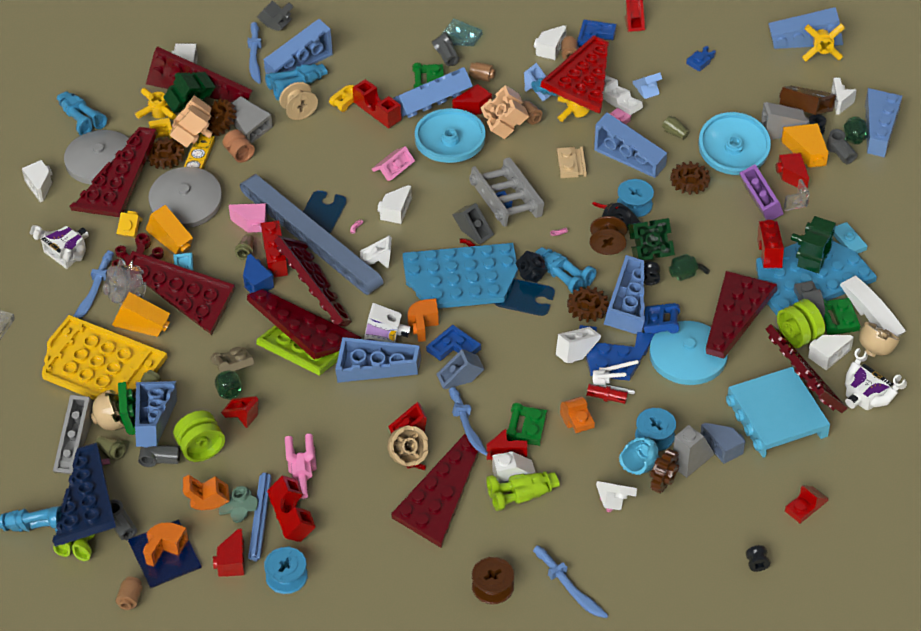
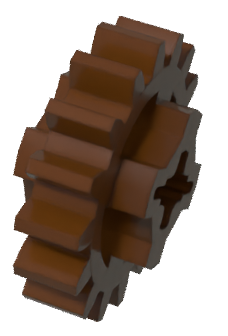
[207,99,237,136]
[147,137,185,170]
[670,161,710,195]
[567,286,609,323]
[650,449,679,494]

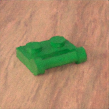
[412,63,444,88]
[823,298,861,335]
[118,382,136,435]
[507,403,547,446]

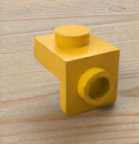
[148,118,173,139]
[116,211,143,238]

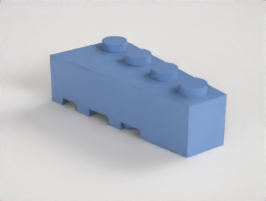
[393,67,472,118]
[865,88,902,157]
[594,112,667,178]
[135,381,177,448]

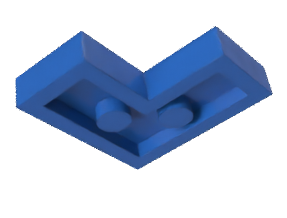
[577,20,616,47]
[426,325,481,361]

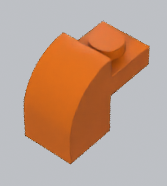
[408,298,439,342]
[560,396,595,433]
[183,475,230,510]
[143,522,188,567]

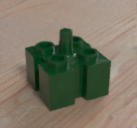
[163,72,216,113]
[791,216,836,274]
[628,218,675,260]

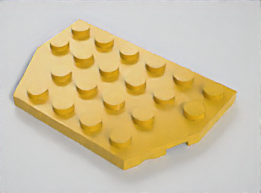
[42,315,168,401]

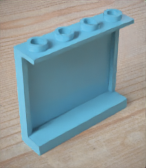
[726,367,830,458]

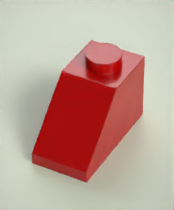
[452,84,492,115]
[776,153,809,191]
[213,528,244,577]

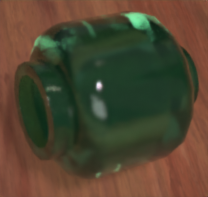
[843,117,868,144]
[669,254,698,281]
[214,370,242,400]

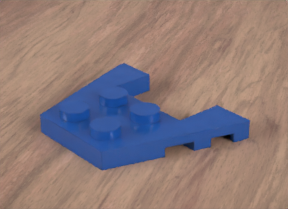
[579,325,654,381]

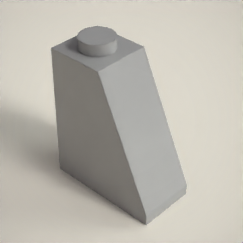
[232,96,272,144]
[761,102,809,140]
[673,425,714,478]

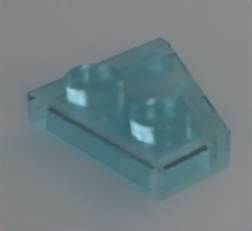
[441,19,483,46]

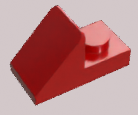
[625,0,645,32]
[221,396,259,428]
[388,402,427,434]
[487,429,527,460]
[785,485,828,524]

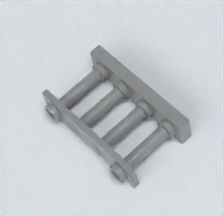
[469,157,544,227]

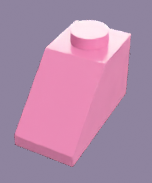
[229,204,267,233]

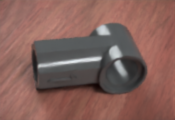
[432,32,460,66]
[826,129,858,165]
[138,444,180,467]
[110,499,137,541]

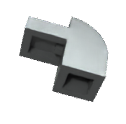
[257,0,294,31]
[794,281,825,320]

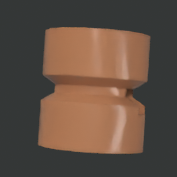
[223,129,255,163]

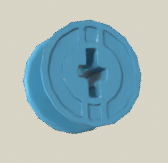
[617,179,654,217]
[635,408,676,451]
[264,547,308,594]

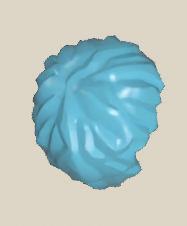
[619,437,659,475]

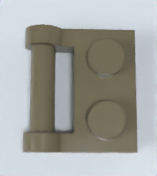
[211,347,254,374]

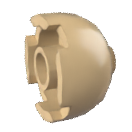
[859,321,900,357]
[91,390,124,430]
[387,426,429,466]

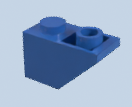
[243,254,274,293]

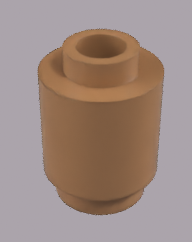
[561,36,578,60]
[469,62,496,82]
[522,101,542,125]
[116,577,142,610]

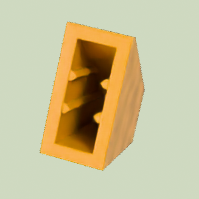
[781,123,828,168]
[145,205,193,254]
[112,292,170,337]

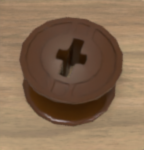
[590,216,627,255]
[472,557,514,604]

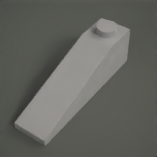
[53,395,93,474]

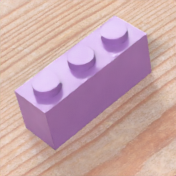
[739,164,784,220]

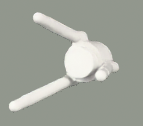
[593,360,639,394]

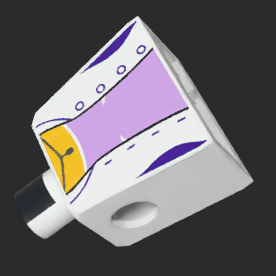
[364,303,411,343]

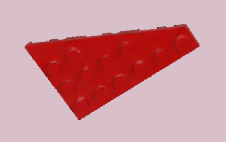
[540,35,609,114]

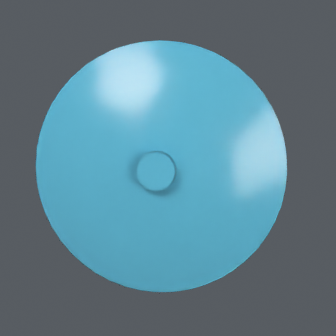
[414,108,486,163]
[698,112,771,175]
[649,321,728,385]

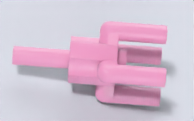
[285,434,317,499]

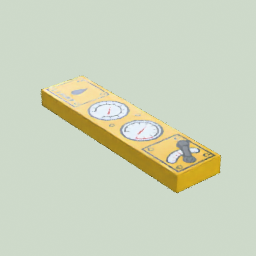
[184,134,215,169]

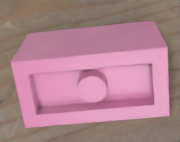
[372,146,415,181]

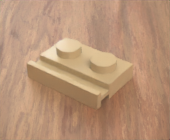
[557,147,587,178]

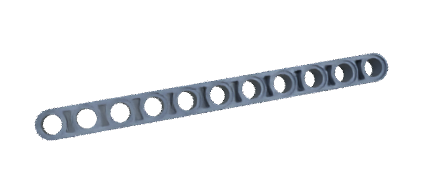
[240,174,383,295]

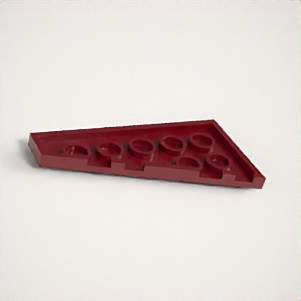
[146,46,253,103]
[69,127,158,217]
[274,236,352,327]
[124,251,236,335]
[706,271,777,359]
[247,289,362,360]
[766,324,847,413]
[391,434,479,548]

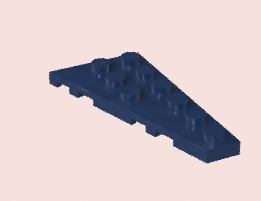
[52,443,116,547]

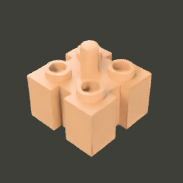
[481,85,529,139]
[170,95,212,147]

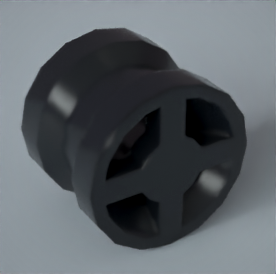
[809,114,827,135]
[644,262,660,286]
[746,546,770,572]

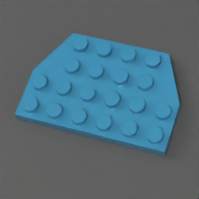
[756,241,877,316]
[402,243,518,308]

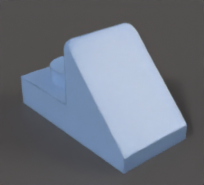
[524,63,551,101]
[632,73,662,99]

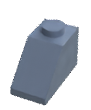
[436,349,485,389]
[700,423,745,464]

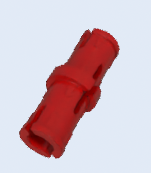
[586,383,628,404]

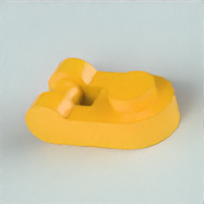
[329,85,354,112]

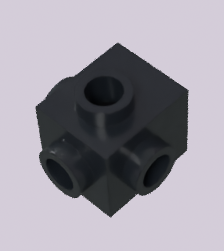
[515,251,548,283]

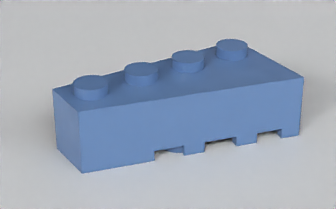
[769,7,843,49]
[264,19,333,74]
[604,255,645,334]
[335,337,421,383]

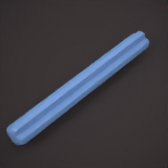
[248,472,271,562]

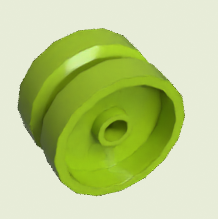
[777,299,825,348]
[173,410,225,462]

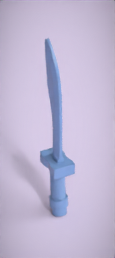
[247,22,262,84]
[74,250,114,319]
[449,387,487,455]
[533,545,608,618]

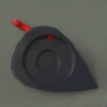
[592,202,640,231]

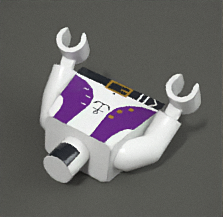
[29,225,89,269]
[845,348,907,410]

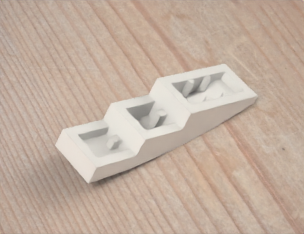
[603,75,643,115]
[840,276,906,337]

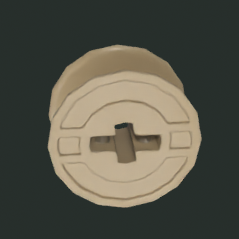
[279,82,318,120]

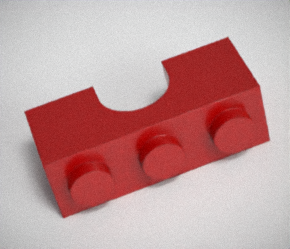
[352,79,401,128]
[261,220,288,277]
[757,220,784,268]
[267,475,316,543]

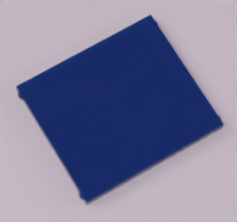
[128,520,202,588]

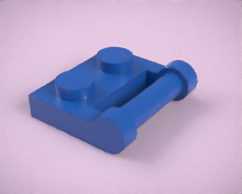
[644,303,680,334]

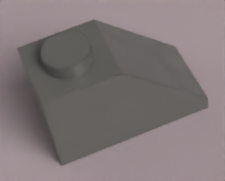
[453,203,494,244]

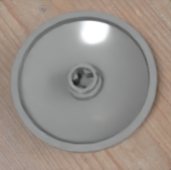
[64,130,129,184]
[149,167,222,228]

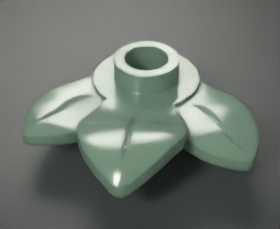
[218,486,258,523]

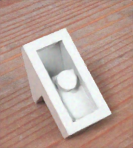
[831,78,856,114]
[360,236,392,268]
[596,481,637,510]

